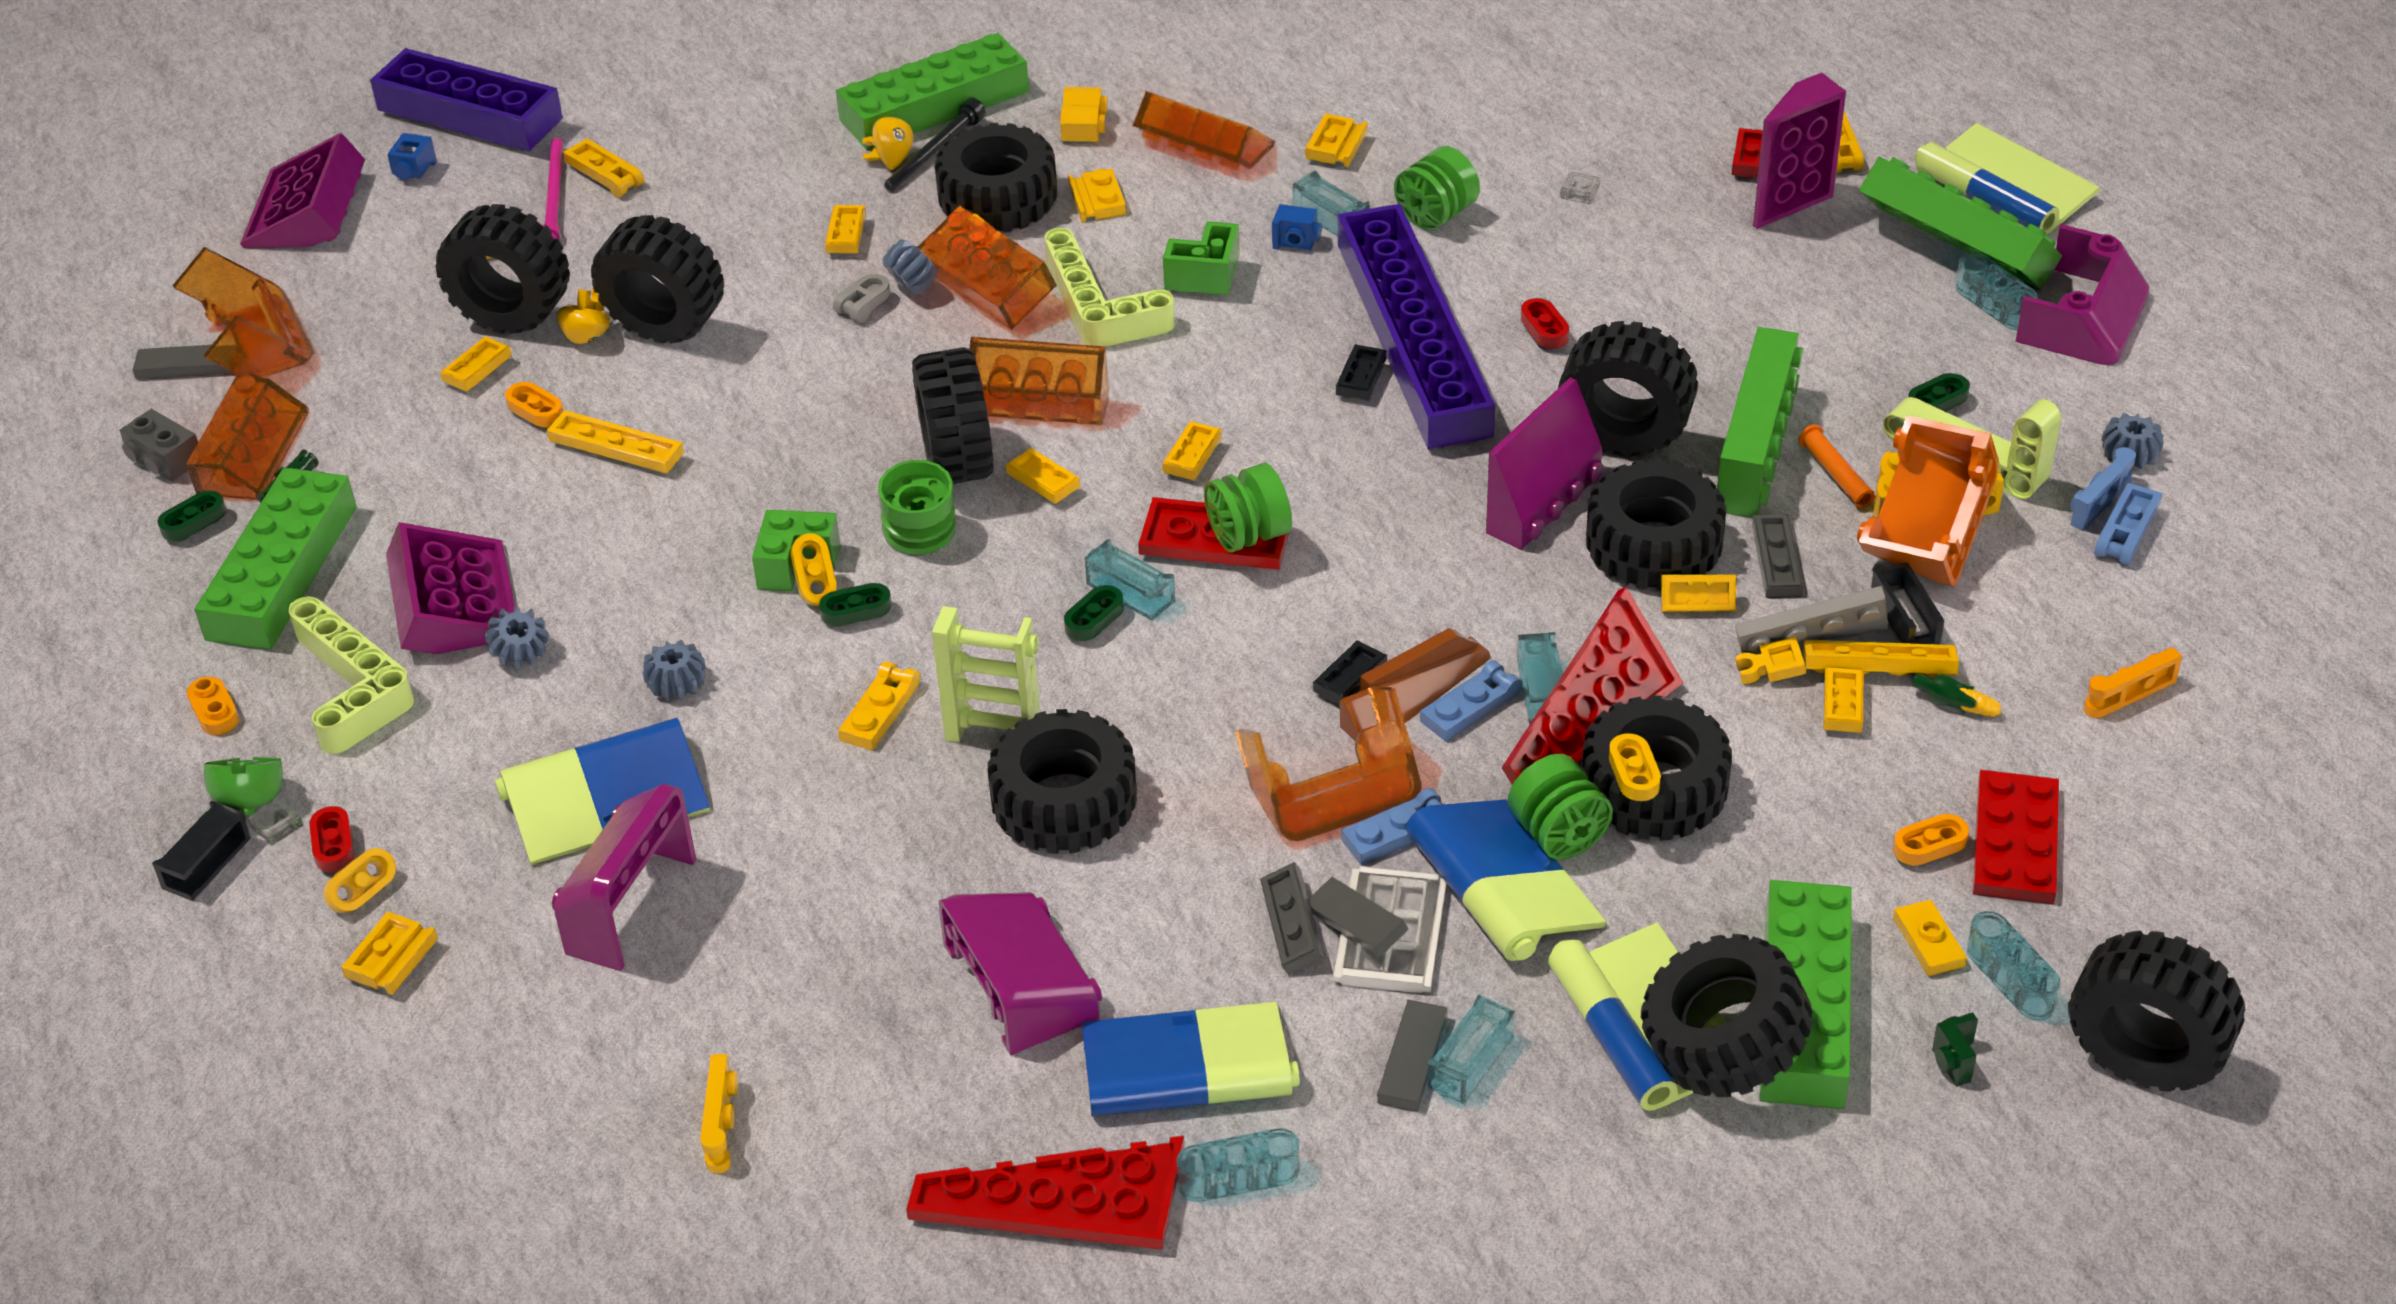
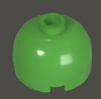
[203,757,283,816]

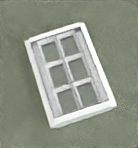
[1333,867,1447,994]

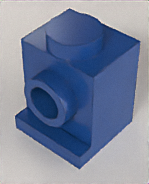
[387,133,437,180]
[1272,204,1322,250]

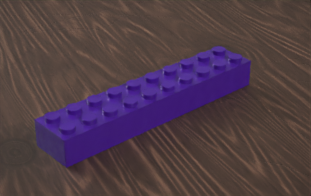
[1337,204,1495,449]

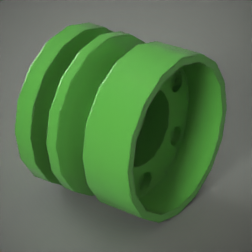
[1394,146,1480,231]
[878,460,956,555]
[1204,462,1292,553]
[1507,754,1613,860]

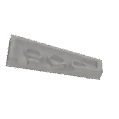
[1735,586,1888,652]

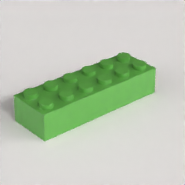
[836,33,1029,150]
[1859,156,2062,290]
[1717,327,1803,518]
[194,467,357,650]
[1759,880,1852,1109]

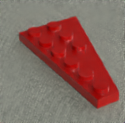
[1501,587,1684,785]
[906,1135,1185,1250]

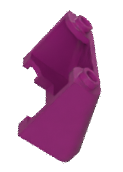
[938,892,1102,1056]

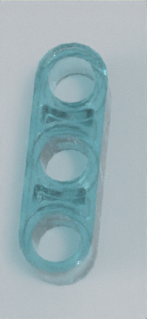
[1955,253,2037,331]
[1966,911,2061,1021]
[1177,1128,1300,1202]

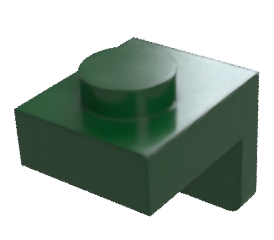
[1932,1013,1978,1087]

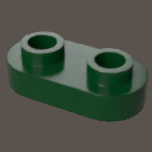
[1908,373,1970,412]
[157,491,226,542]
[819,583,892,626]
[1064,585,1124,641]

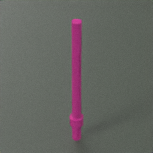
[542,138,563,240]

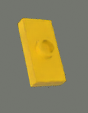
[825,205,866,253]
[440,336,512,392]
[1162,421,1222,481]
[1006,448,1080,504]
[1661,574,1736,612]
[1823,667,1864,733]
[1893,899,1967,977]

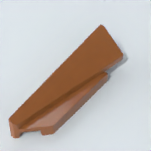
[1340,628,1490,750]

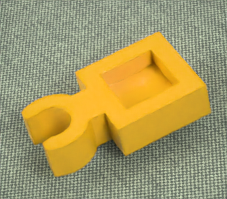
[1735,637,1806,684]

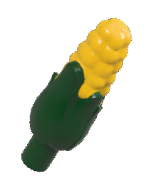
[1911,673,2002,717]

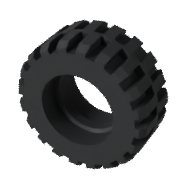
[935,123,1058,233]
[435,204,570,334]
[591,215,725,344]
[1558,321,1699,456]
[912,347,994,484]
[1586,459,1726,590]
[1581,695,1732,841]
[987,709,1137,854]
[2068,930,2246,1092]
[1640,934,1813,1098]

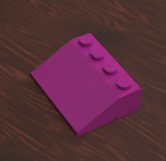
[1753,72,1846,229]
[240,133,365,248]
[1486,377,1603,550]
[386,522,515,654]

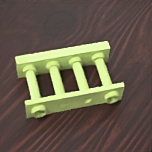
[932,606,1041,743]

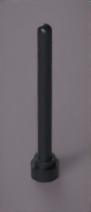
[884,97,986,191]

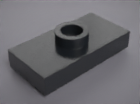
[1336,344,1387,401]
[1313,640,1387,705]

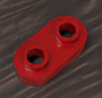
[1521,298,1569,349]
[309,806,355,872]

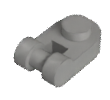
[833,274,890,323]

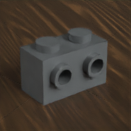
[119,409,204,482]

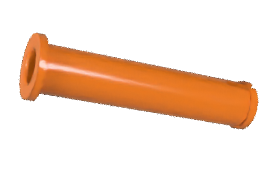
[1798,424,1875,508]

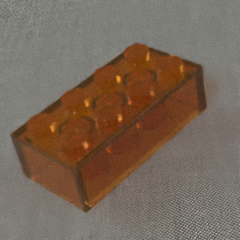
[917,206,1057,330]

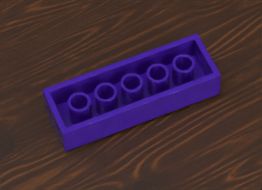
[370,48,563,151]

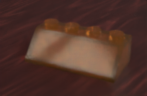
[1133,91,1275,171]
[969,337,1109,425]
[186,376,309,500]

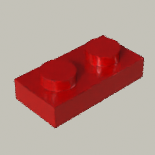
[1731,128,1763,178]

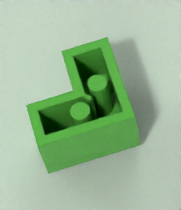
[1163,221,1240,295]
[752,510,841,591]

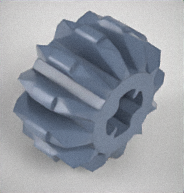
[882,239,937,295]
[2101,413,2164,469]
[485,605,549,670]
[642,639,706,701]

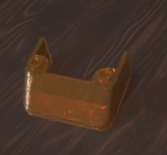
[173,246,314,381]
[1235,686,1422,841]

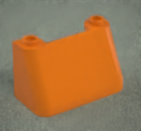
[1857,415,1999,587]

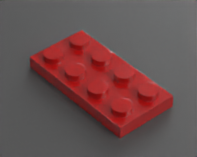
[1138,497,1292,570]
[1972,769,2059,904]

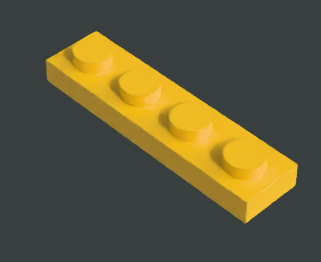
[547,410,684,474]
[1803,640,1959,677]

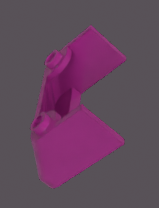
[2015,224,2150,365]
[552,784,697,971]

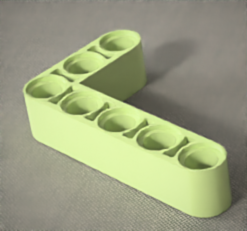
[1044,228,1175,348]
[1883,397,2061,499]
[289,596,414,754]

